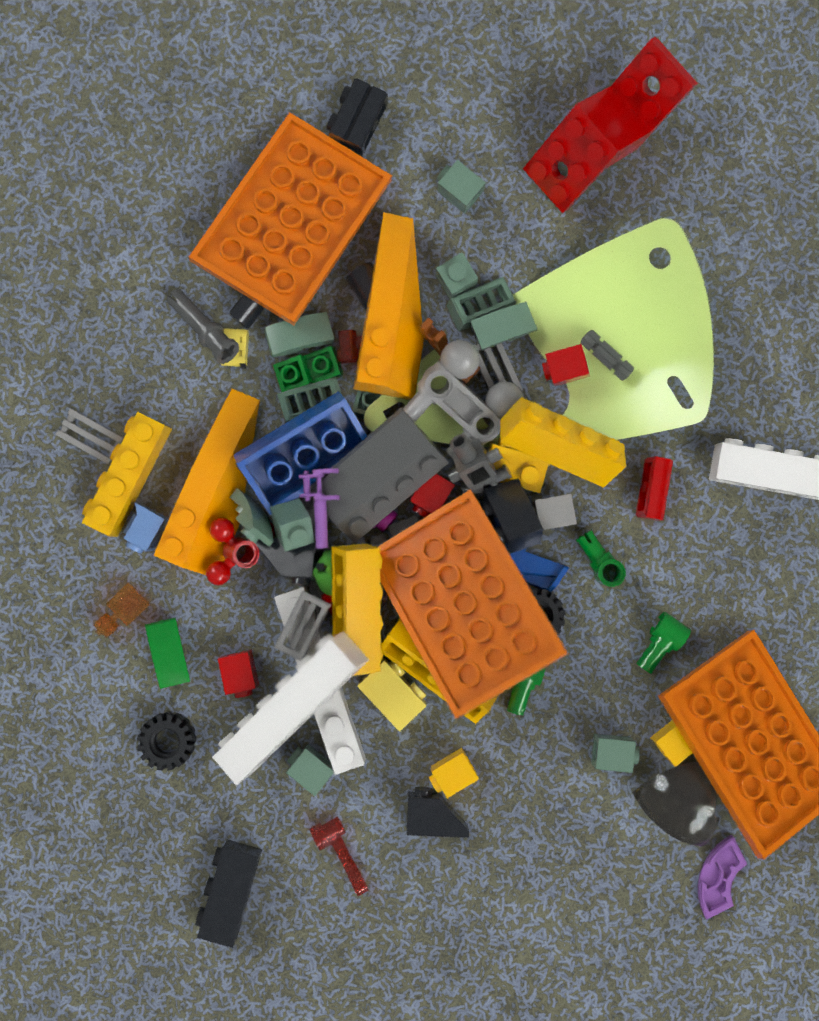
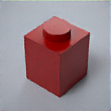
[542,344,590,386]
[409,474,455,518]
[218,649,259,698]

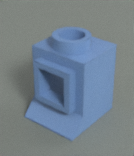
[123,502,169,554]

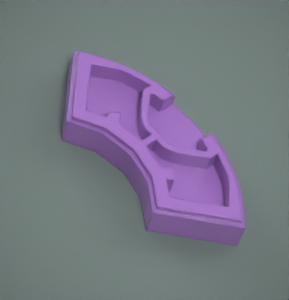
[698,835,747,920]

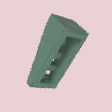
[446,277,516,332]
[277,377,342,423]

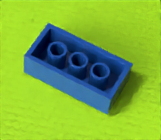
[234,391,368,515]

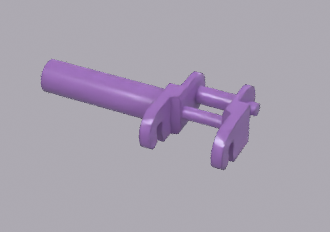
[299,468,340,549]

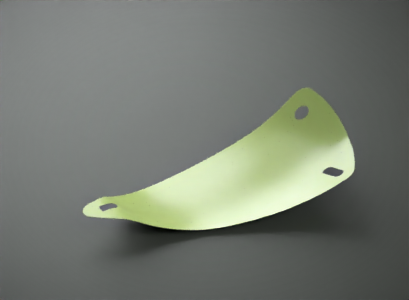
[364,218,714,447]

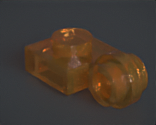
[93,583,151,638]

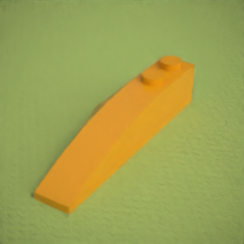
[353,212,424,400]
[154,389,260,575]

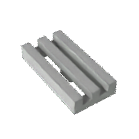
[474,343,523,390]
[55,408,124,465]
[274,590,331,661]

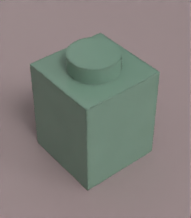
[437,159,486,214]
[435,252,478,299]
[270,498,315,551]
[591,733,640,773]
[286,744,334,796]

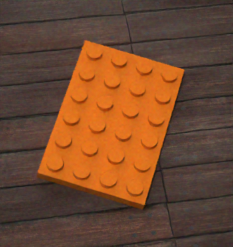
[189,112,392,326]
[378,489,569,719]
[658,630,819,859]

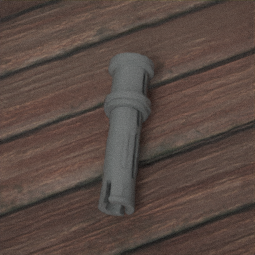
[167,289,239,364]

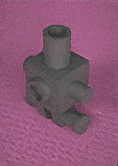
[447,434,512,494]

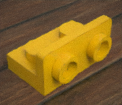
[488,438,550,493]

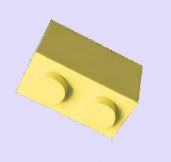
[357,658,427,732]

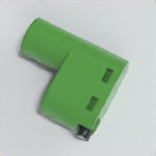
[313,550,332,595]

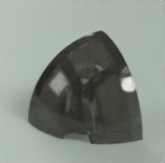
[632,761,720,846]

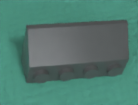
[310,408,449,543]

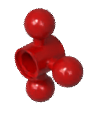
[206,518,275,586]

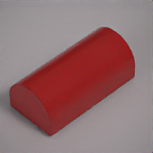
[636,456,673,521]

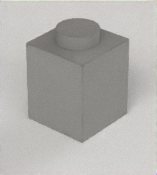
[532,494,577,530]

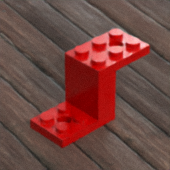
[523,37,698,213]

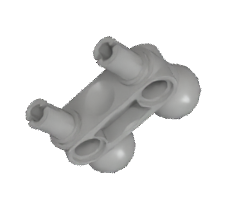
[403,340,524,460]

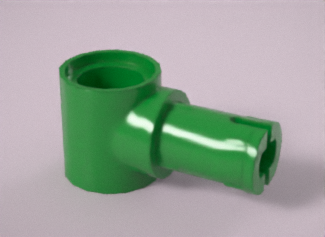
[576,529,626,587]
[636,612,691,674]
[507,667,546,716]

